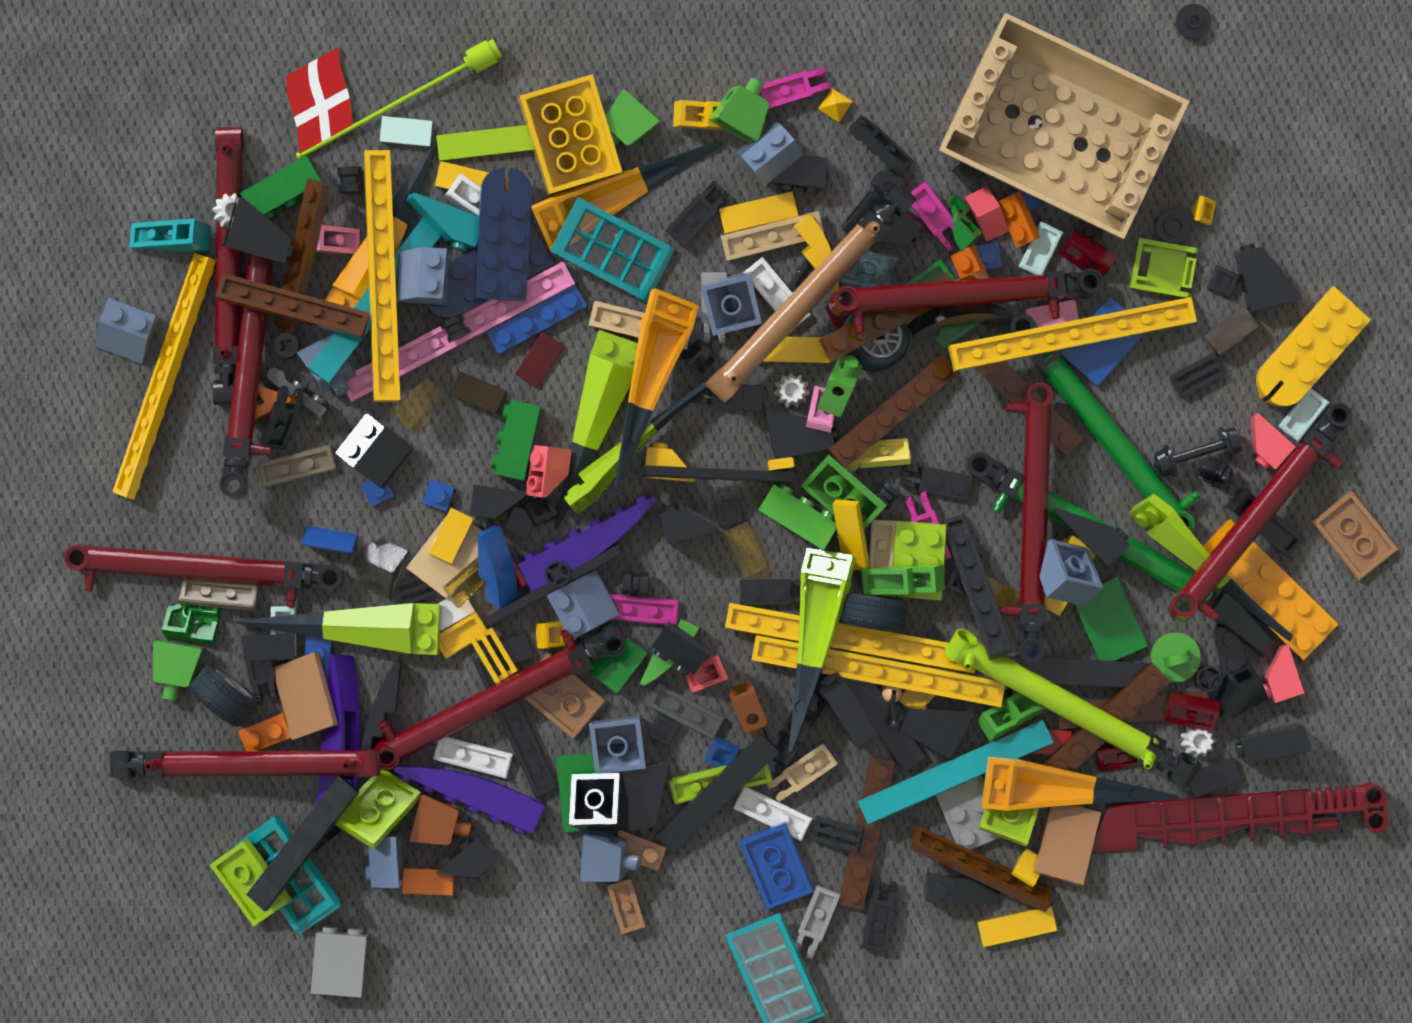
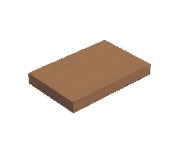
[1311,490,1399,581]
[273,652,338,740]
[524,652,606,740]
[1033,805,1101,886]

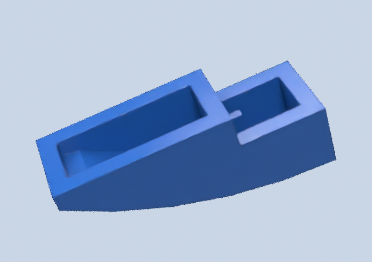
[478,524,518,609]

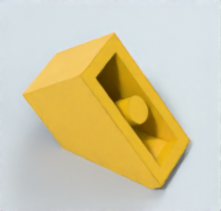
[645,443,695,482]

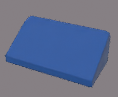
[302,526,357,553]

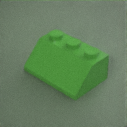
[801,455,887,529]
[758,483,836,551]

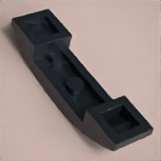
[908,303,1012,340]

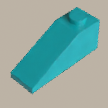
[407,192,479,252]
[129,218,212,252]

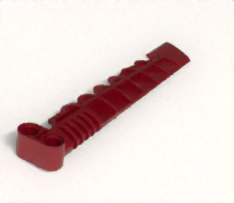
[1091,782,1388,854]

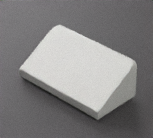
[444,173,481,216]

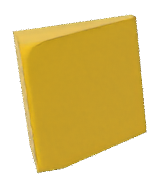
[535,622,565,649]
[1012,848,1040,887]

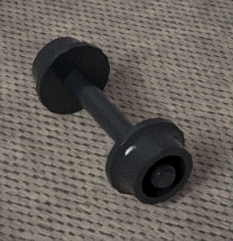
[1153,427,1242,477]

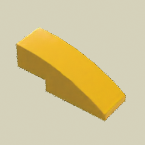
[673,100,725,130]
[793,213,839,292]

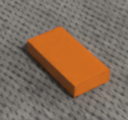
[402,868,454,896]

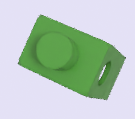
[709,78,769,143]
[606,89,660,149]
[817,356,862,418]
[153,640,205,700]

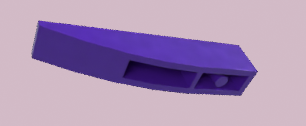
[518,494,656,592]
[316,654,361,804]
[394,765,546,835]

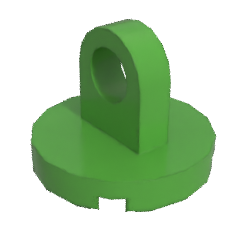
[1150,632,1201,683]

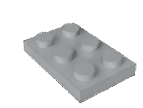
[936,776,1000,850]

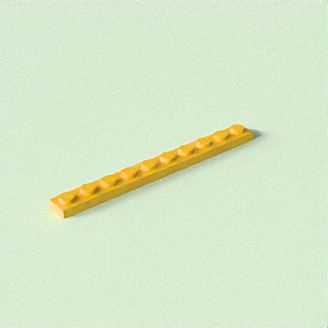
[364,150,400,402]
[112,253,216,500]
[948,297,1197,371]
[725,603,975,674]
[752,635,1005,707]

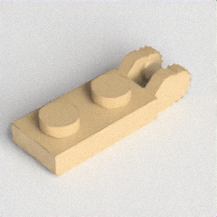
[766,743,838,802]

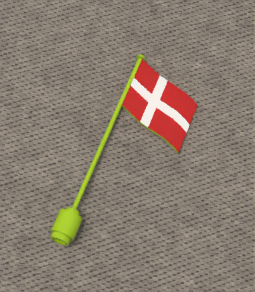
[286,39,503,160]

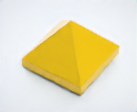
[818,88,853,123]
[1191,196,1216,226]

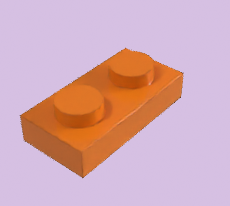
[998,191,1041,248]
[238,713,291,751]

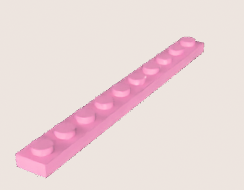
[347,262,575,402]

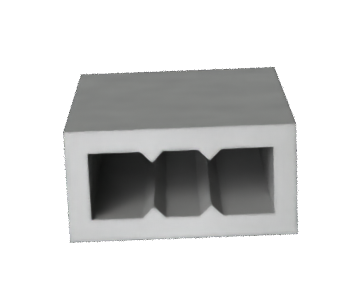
[311,926,369,998]

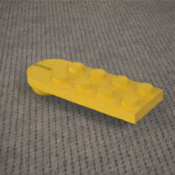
[1256,286,1371,407]

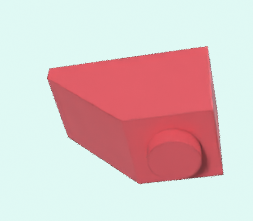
[1251,413,1296,470]
[1263,644,1304,703]

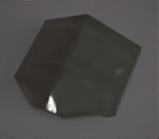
[354,538,410,598]

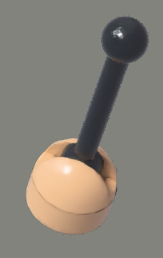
[882,685,902,730]

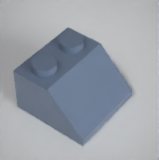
[735,122,803,186]
[396,247,451,305]
[700,272,762,336]
[95,298,160,364]
[1040,539,1103,606]
[547,570,620,639]
[589,715,646,774]
[364,832,403,888]

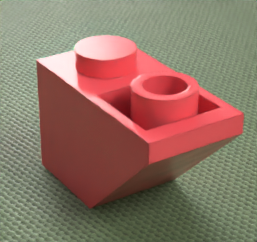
[526,445,572,498]

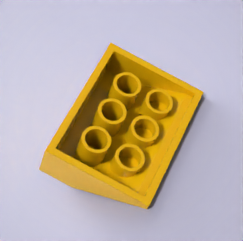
[518,74,622,196]

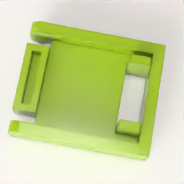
[1129,238,1198,298]

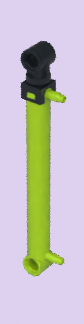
[944,629,1202,788]

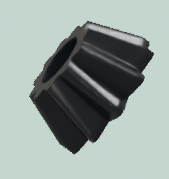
[1198,458,1233,490]

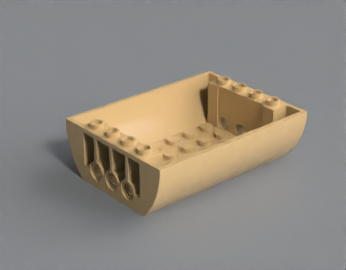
[938,13,1190,240]

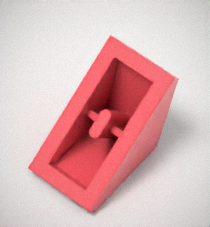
[964,186,1009,242]
[684,654,728,693]

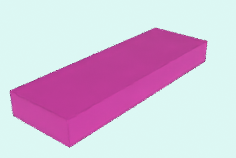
[610,594,679,626]

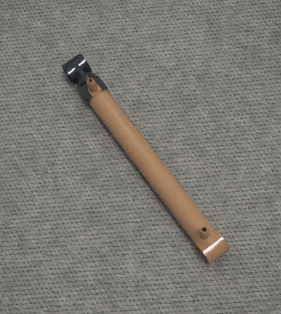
[705,181,917,403]

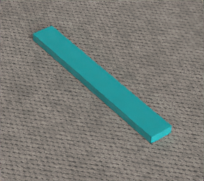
[308,218,441,384]
[858,720,1053,825]

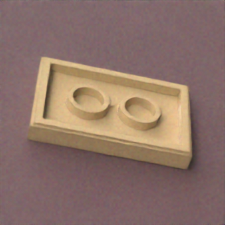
[406,517,482,599]

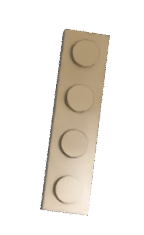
[720,211,825,261]
[589,301,691,350]

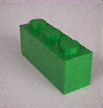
[240,156,323,220]
[491,400,541,481]

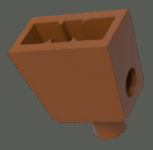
[727,680,768,740]
[409,793,472,845]

